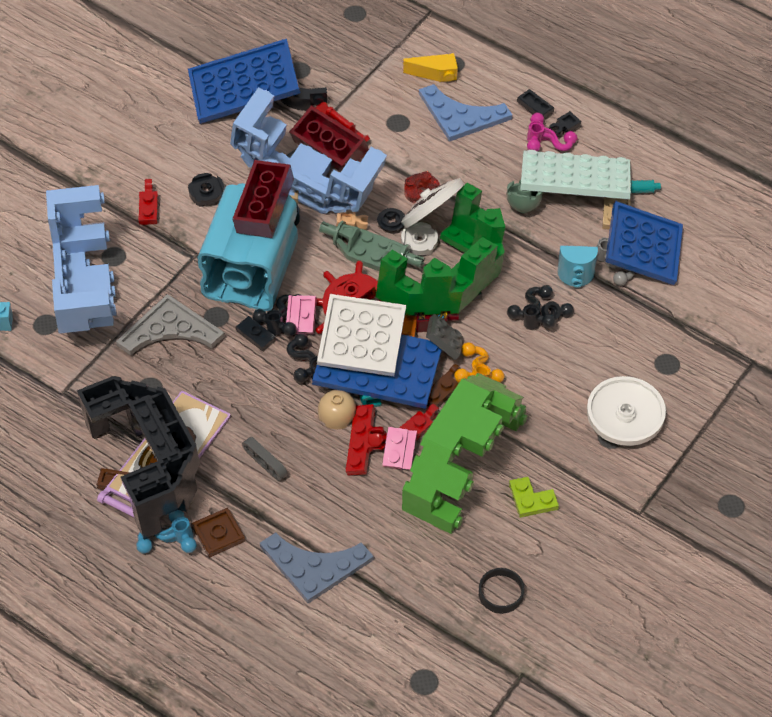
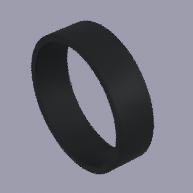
[478,568,524,614]

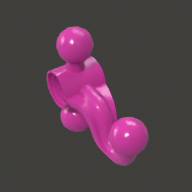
[527,113,577,152]

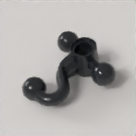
[507,285,557,329]
[252,294,302,337]
[286,333,318,383]

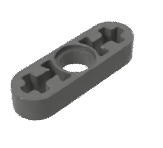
[242,437,288,481]

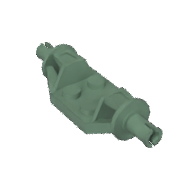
[319,221,425,271]

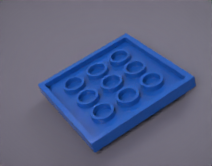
[605,201,683,285]

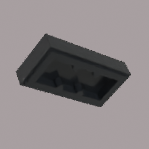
[517,89,554,119]
[235,316,276,351]

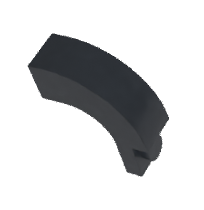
[280,87,327,111]

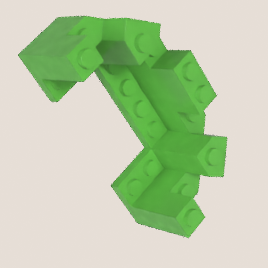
[402,373,527,534]

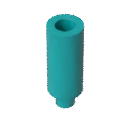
[630,180,661,193]

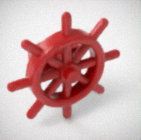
[316,261,383,334]

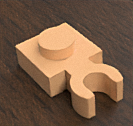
[336,211,368,230]

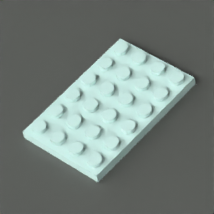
[520,150,631,199]

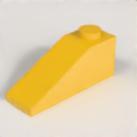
[403,53,458,82]

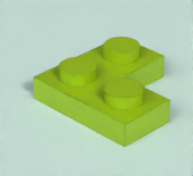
[509,477,559,518]

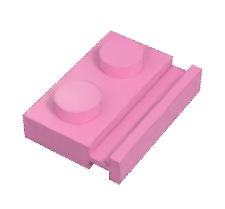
[286,295,317,334]
[382,427,417,471]

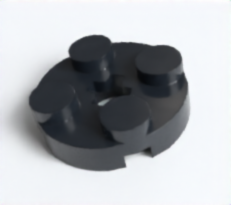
[188,173,224,207]

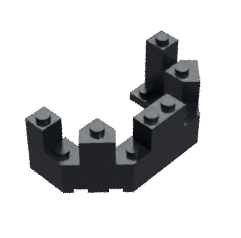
[77,376,200,539]

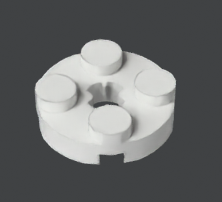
[401,222,438,255]

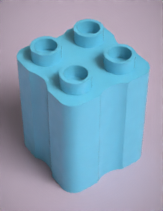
[198,183,298,311]

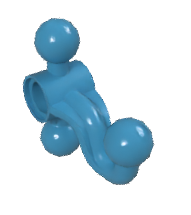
[136,510,197,554]

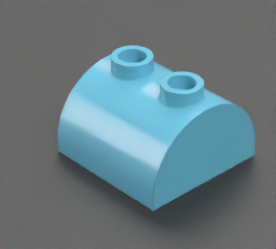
[557,246,598,287]

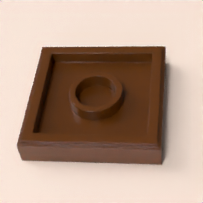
[191,507,246,558]

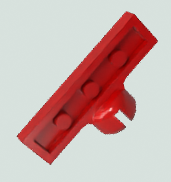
[345,404,387,476]

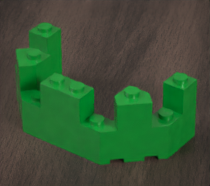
[376,182,505,315]

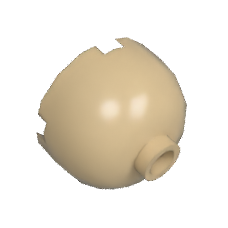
[318,390,357,430]

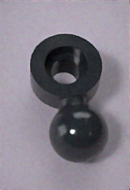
[541,301,574,319]

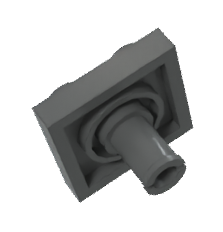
[426,314,463,360]

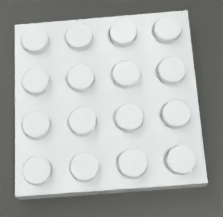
[317,294,406,376]

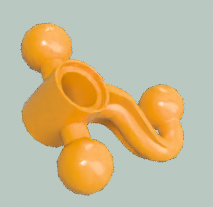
[454,342,505,383]

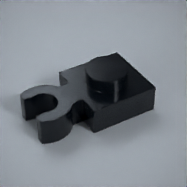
[549,111,582,137]

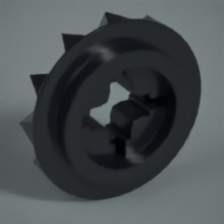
[377,208,405,233]

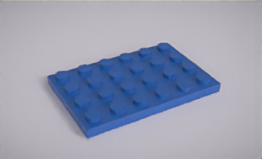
[188,38,300,124]
[312,334,442,409]

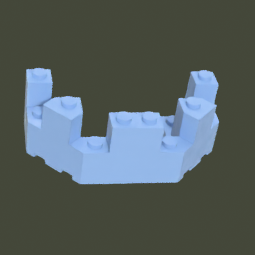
[230,87,387,214]
[46,185,117,334]

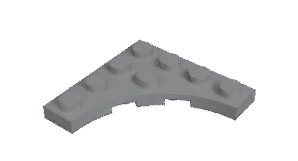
[116,294,224,355]

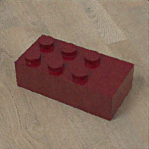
[289,106,369,172]
[232,160,294,238]

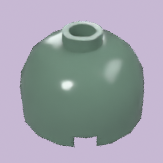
[506,180,543,213]

